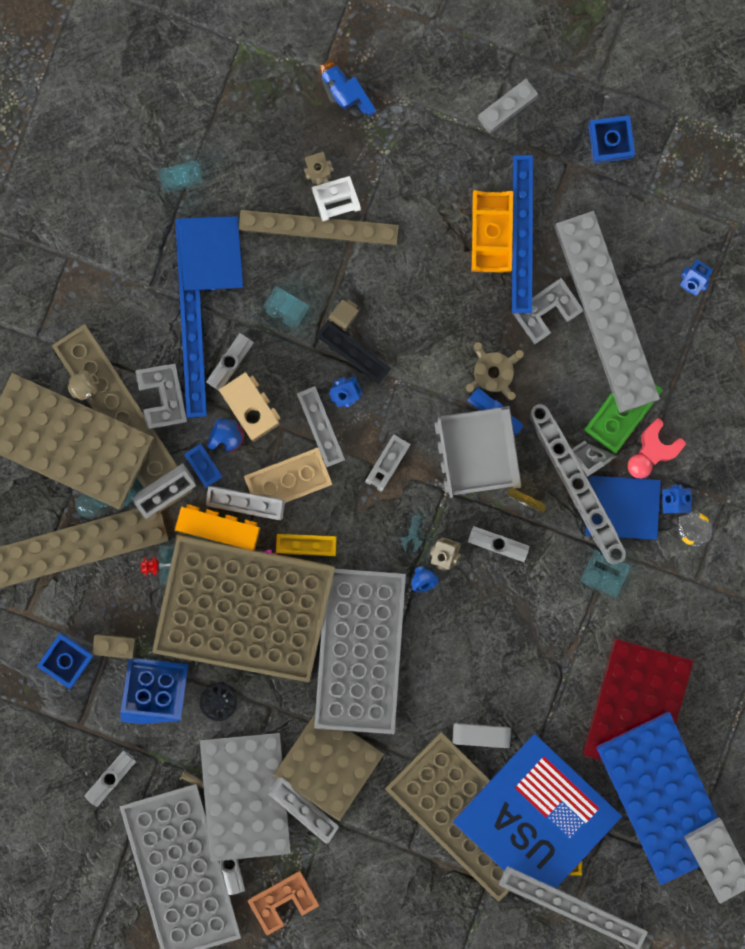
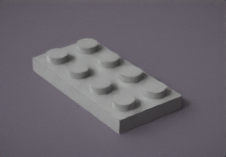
[684,817,745,904]

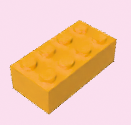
[175,504,261,551]

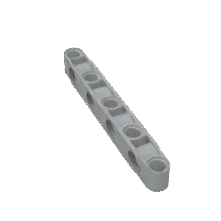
[529,404,626,565]

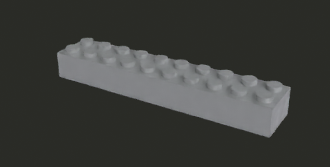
[554,211,660,414]

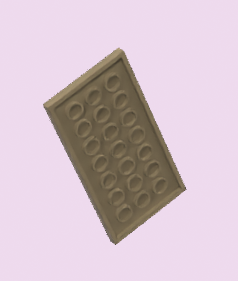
[0,373,155,510]
[385,732,510,902]

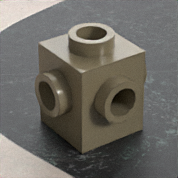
[304,152,334,185]
[430,537,461,570]

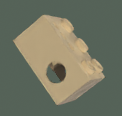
[219,372,281,442]

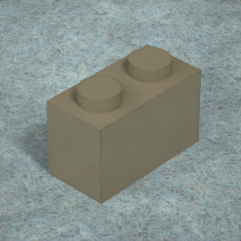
[93,634,137,659]

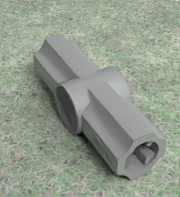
[206,333,254,392]
[468,526,530,562]
[84,750,137,807]
[220,859,245,895]

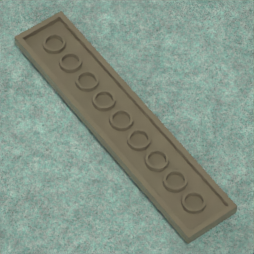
[52,324,194,512]
[0,508,169,588]

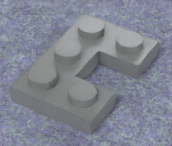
[513,278,584,345]
[135,364,187,430]

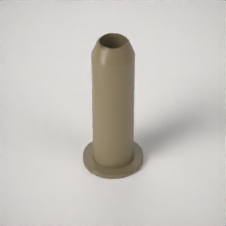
[179,769,204,789]

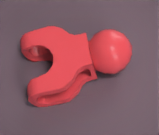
[628,418,686,479]

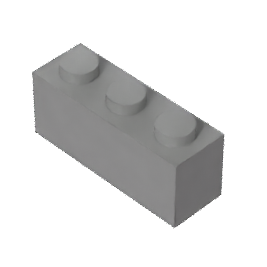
[478,79,538,134]
[133,464,196,519]

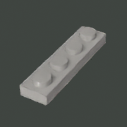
[297,386,345,467]
[206,486,285,520]
[268,777,339,843]

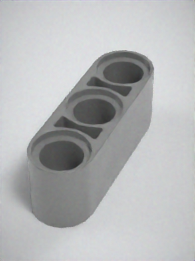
[452,723,511,748]

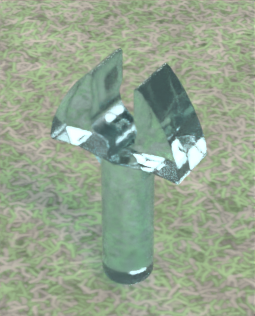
[401,515,423,553]

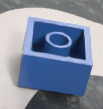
[588,115,635,164]
[37,632,95,689]

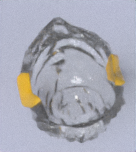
[678,512,712,547]

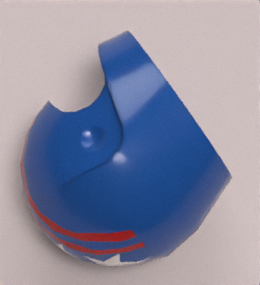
[207,419,244,452]

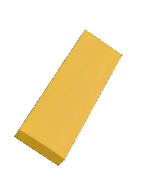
[276,534,337,556]

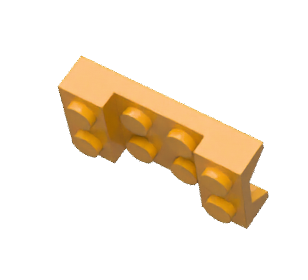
[471,190,513,272]

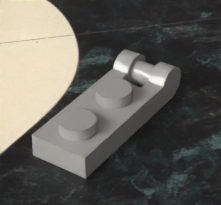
[365,434,411,492]

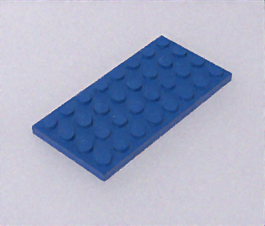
[596,712,718,885]

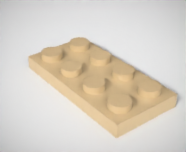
[244,448,333,503]

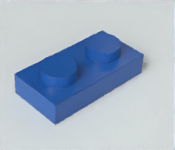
[184,444,222,488]

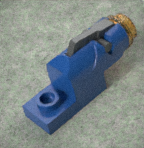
[318,60,376,118]

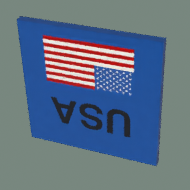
[452,734,622,888]

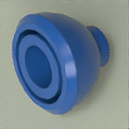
[412,566,439,592]

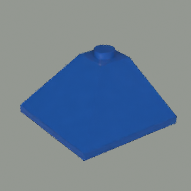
[121,658,188,724]

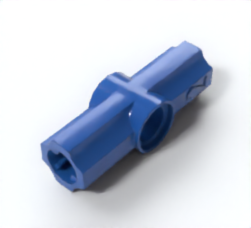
[467,387,524,437]

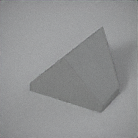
[571,441,618,477]

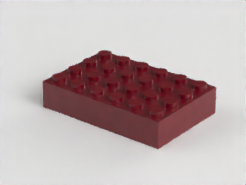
[582,638,693,760]

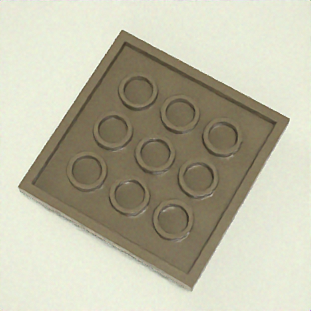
[273,714,384,821]

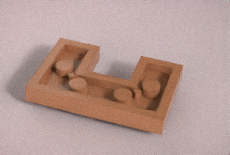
[247,870,319,935]

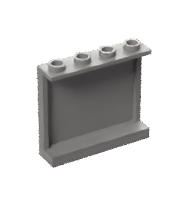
[435,406,521,498]

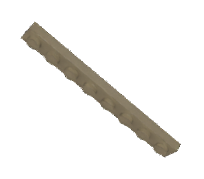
[239,210,399,246]

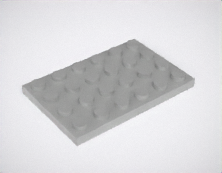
[200,733,291,862]

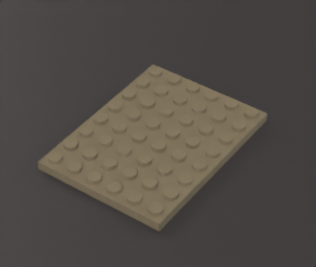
[152,535,335,682]

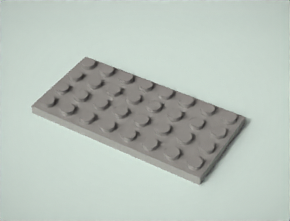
[314,569,406,734]
[120,784,241,949]

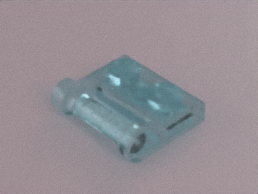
[579,549,631,598]

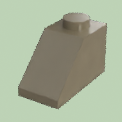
[329,299,359,332]

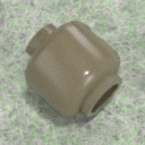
[68,370,99,400]

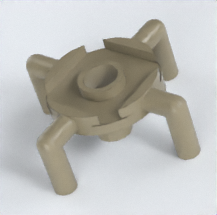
[465,342,524,401]

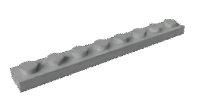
[499,866,648,949]

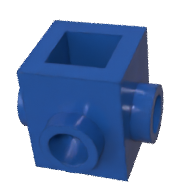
[680,259,713,296]
[329,376,363,407]
[662,485,692,513]

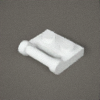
[312,176,361,221]

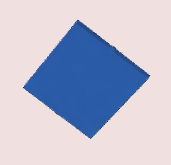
[179,216,243,291]
[585,476,661,540]

